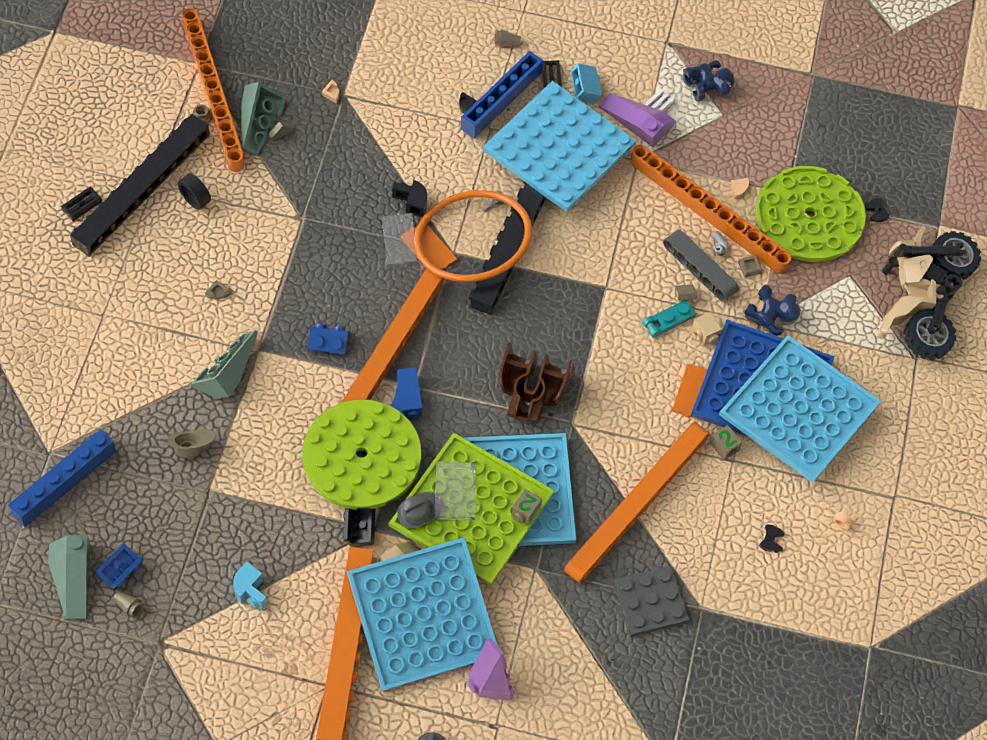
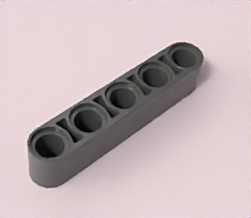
[663,229,739,302]

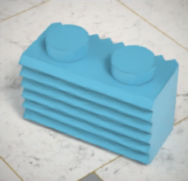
[570,63,602,104]

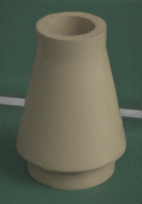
[494,29,521,46]
[113,591,144,618]

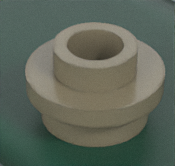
[193,104,211,121]

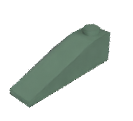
[241,82,286,156]
[191,330,258,399]
[48,535,90,620]

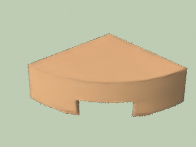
[322,80,340,103]
[730,178,749,199]

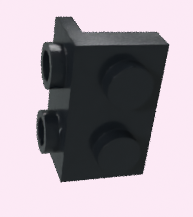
[342,508,376,547]

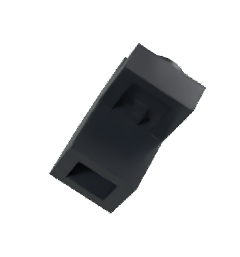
[392,180,427,218]

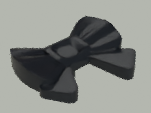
[864,198,889,222]
[759,524,785,553]

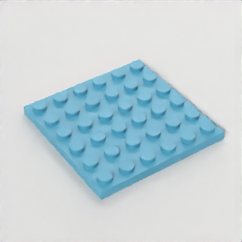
[483,81,636,212]
[719,335,881,483]
[464,433,576,546]
[347,537,497,691]

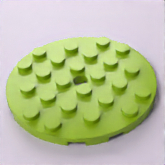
[755,166,866,262]
[302,400,421,510]

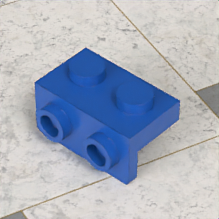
[307,323,350,354]
[94,543,143,589]

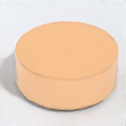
[833,512,854,530]

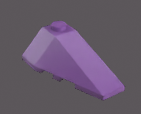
[599,93,676,147]
[467,637,514,701]

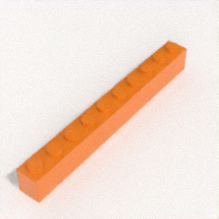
[316,547,377,740]

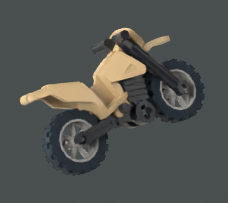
[877,225,981,360]

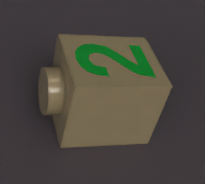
[710,425,742,460]
[511,489,542,525]

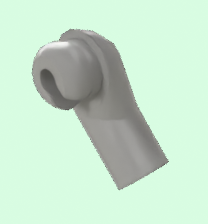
[711,231,728,256]

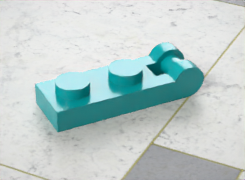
[642,300,696,338]

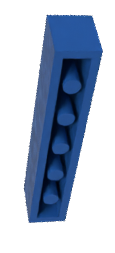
[461,51,543,138]
[8,429,116,528]

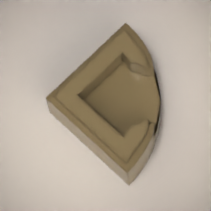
[269,122,294,139]
[205,280,232,299]

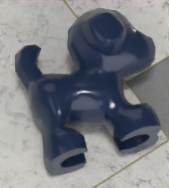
[683,60,735,102]
[744,284,801,336]

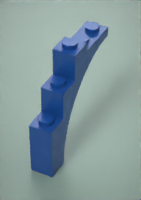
[356,367,422,458]

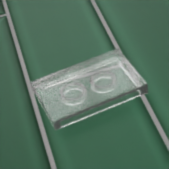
[435,462,476,520]

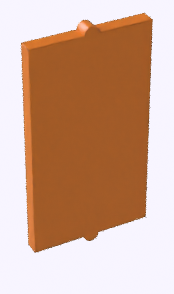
[400,225,457,270]
[672,363,707,421]

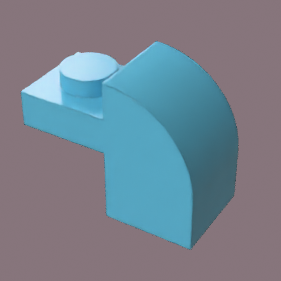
[233,562,267,610]

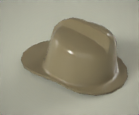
[168,429,216,458]

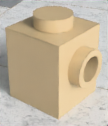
[692,312,722,346]

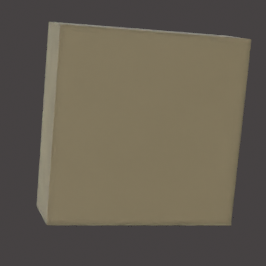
[738,255,763,278]
[675,284,697,301]

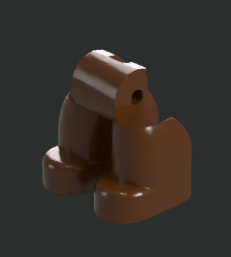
[499,343,575,424]

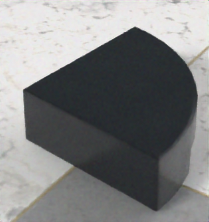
[459,92,477,114]

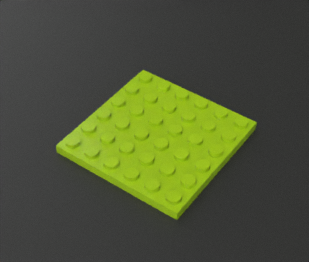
[389,433,554,586]

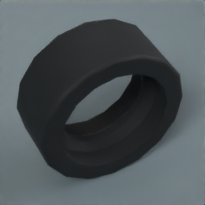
[177,173,211,210]

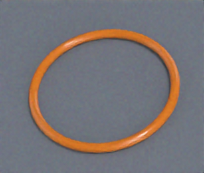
[414,190,532,282]

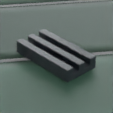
[542,60,562,88]
[61,186,102,221]

